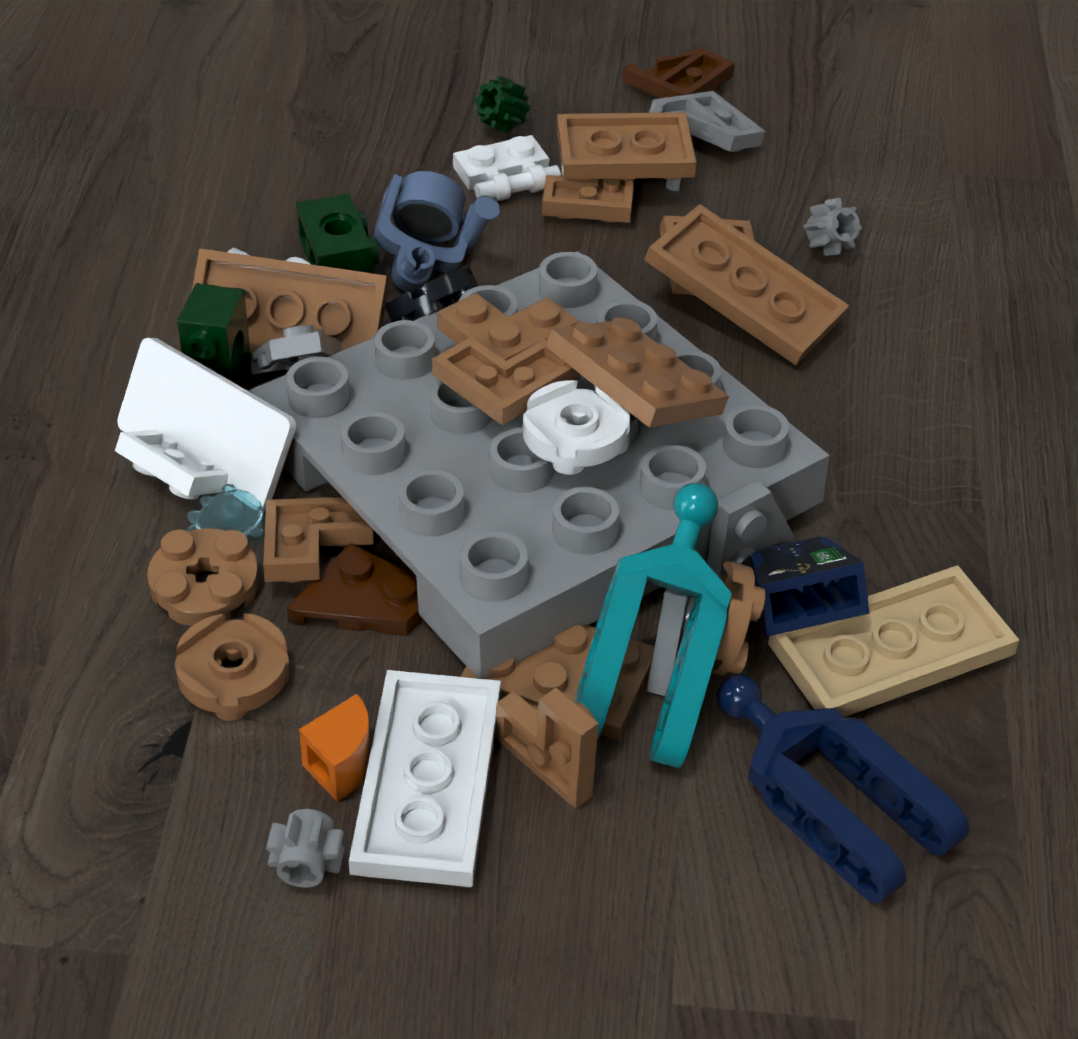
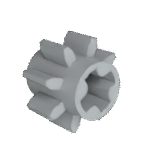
[803,198,862,256]
[266,809,345,888]

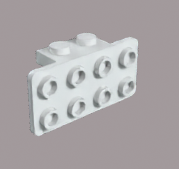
[115,338,296,512]

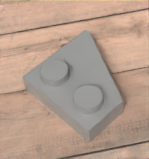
[649,91,766,152]

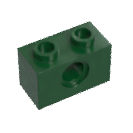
[296,194,379,273]
[177,283,251,387]

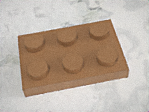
[557,112,696,181]
[545,317,729,428]
[460,624,655,741]

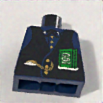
[751,537,870,637]

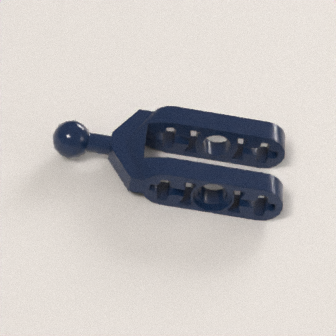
[717,674,969,903]

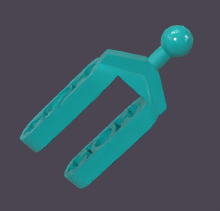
[574,482,732,769]

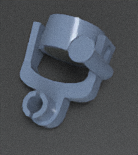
[373,171,500,293]

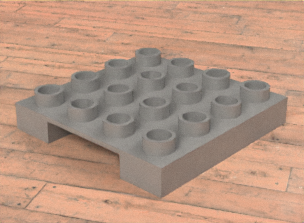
[249,251,830,679]

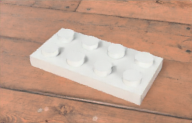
[349,670,501,887]

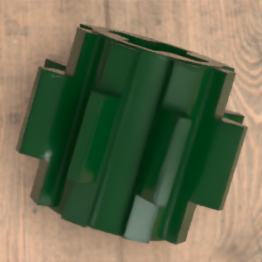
[475,76,531,133]

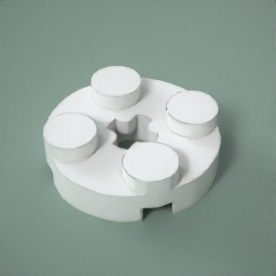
[523,380,630,475]

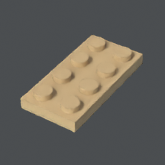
[768,565,1020,717]

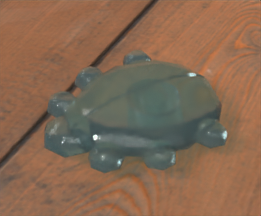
[186,484,264,538]

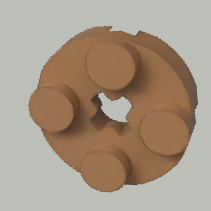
[147,528,259,626]
[711,561,765,676]
[175,613,290,721]

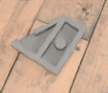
[248,325,342,376]
[707,479,797,577]
[646,588,695,696]

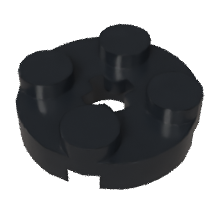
[385,267,478,322]

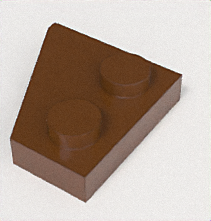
[622,48,735,99]
[287,543,423,636]

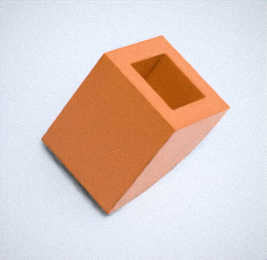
[299,694,370,802]

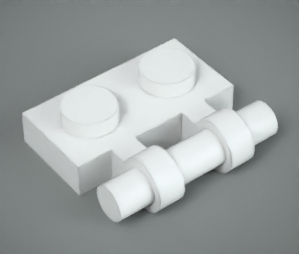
[453,135,561,201]

